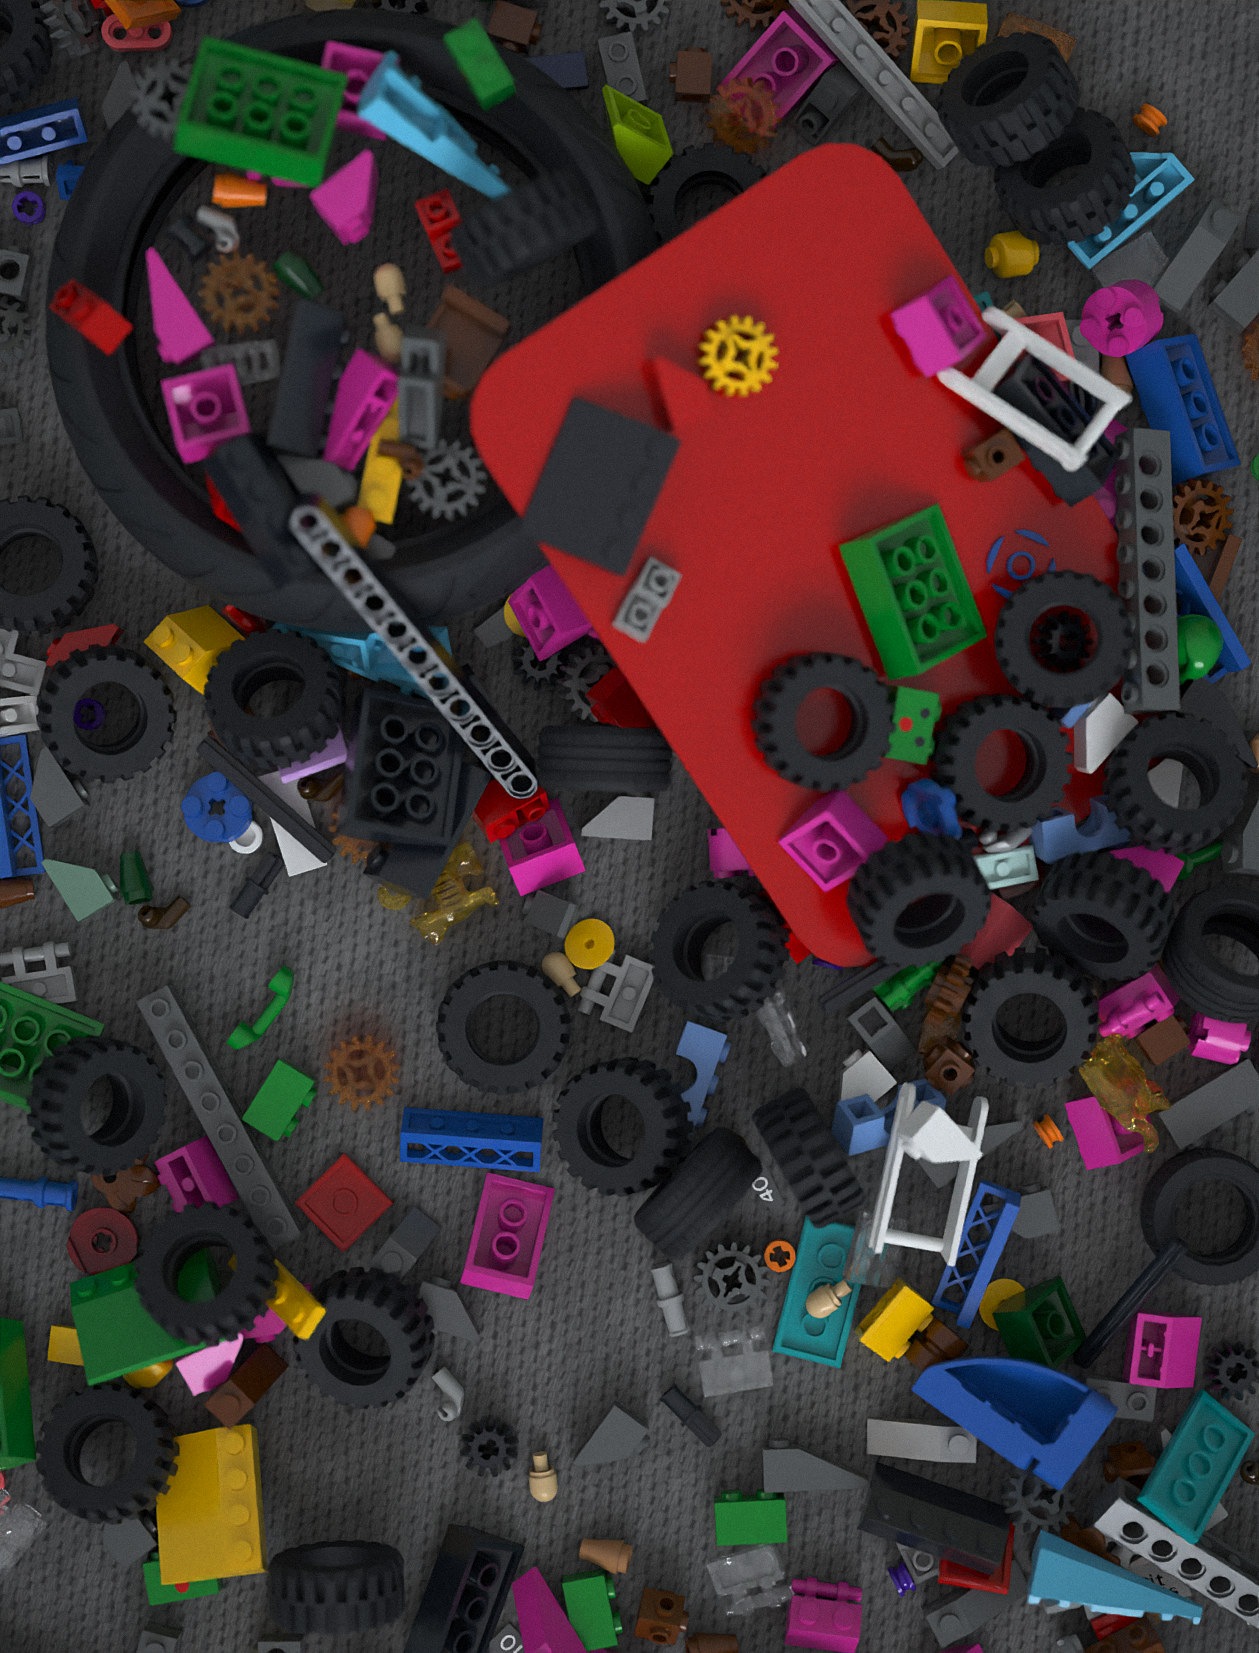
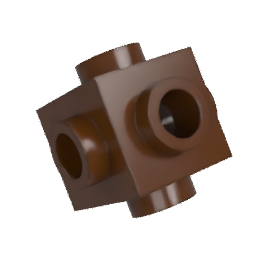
[923,1034,975,1096]
[1102,1440,1156,1490]
[634,1587,689,1645]

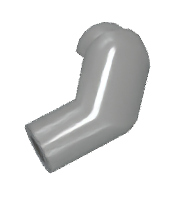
[196,205,240,253]
[978,827,1033,853]
[431,1366,465,1421]

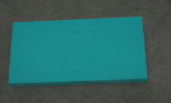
[772,1215,871,1368]
[1137,1389,1256,1545]

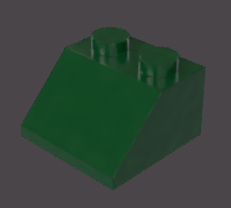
[992,1276,1087,1369]

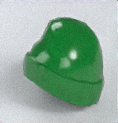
[1177,614,1224,686]

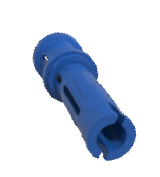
[0,1176,79,1212]

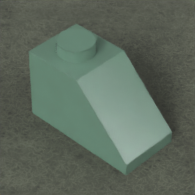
[41,859,119,922]

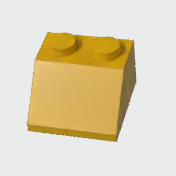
[909,0,988,84]
[144,605,246,696]
[854,1277,934,1362]

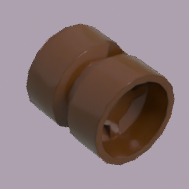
[903,1316,969,1372]

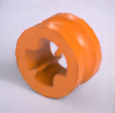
[1132,103,1167,137]
[1032,1114,1064,1149]
[764,1239,796,1272]

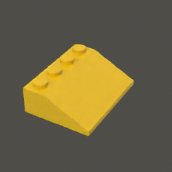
[156,1424,268,1585]

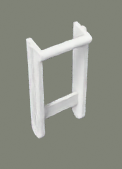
[937,307,1133,471]
[867,1083,988,1266]

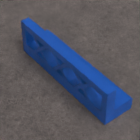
[1142,543,1251,684]
[0,734,46,878]
[400,1107,544,1172]
[931,1179,1021,1329]

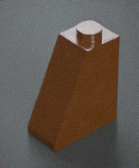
[204,1342,289,1430]

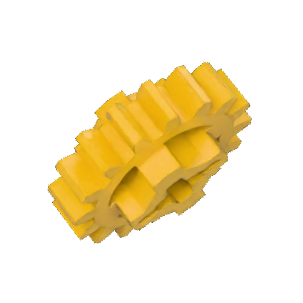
[697,316,778,397]

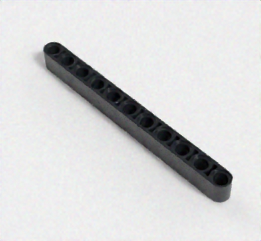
[291,491,537,799]

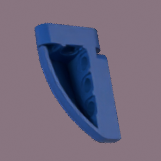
[911,1356,1119,1491]

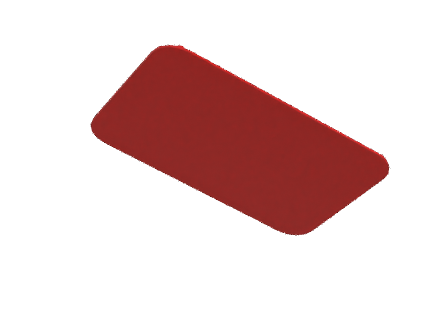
[471,144,1164,967]

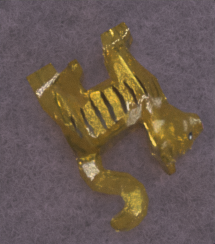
[377,841,499,945]
[1078,1033,1171,1153]

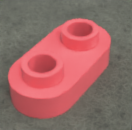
[101,14,173,52]

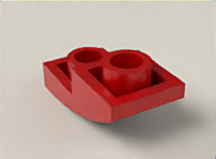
[414,189,463,275]

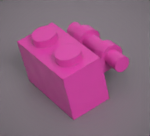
[1098,963,1180,1041]
[154,1135,239,1213]
[784,1576,862,1653]

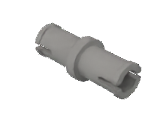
[650,1262,690,1337]

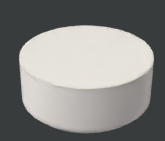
[229,820,264,854]

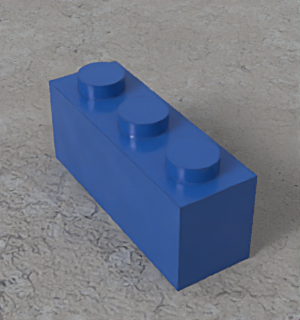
[0,97,88,165]

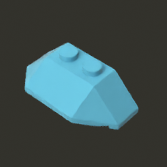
[1067,152,1195,271]

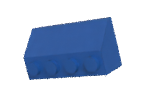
[1125,333,1241,486]

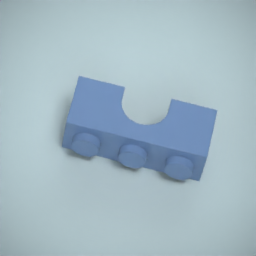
[1029,795,1132,864]
[675,1020,731,1135]
[831,1078,946,1156]

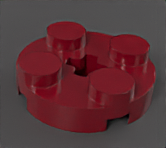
[67,1206,139,1275]

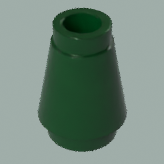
[272,247,325,302]
[120,851,155,905]

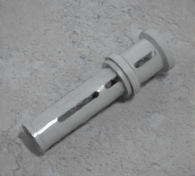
[0,154,54,187]

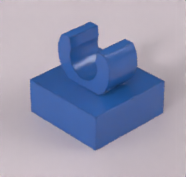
[56,160,88,200]

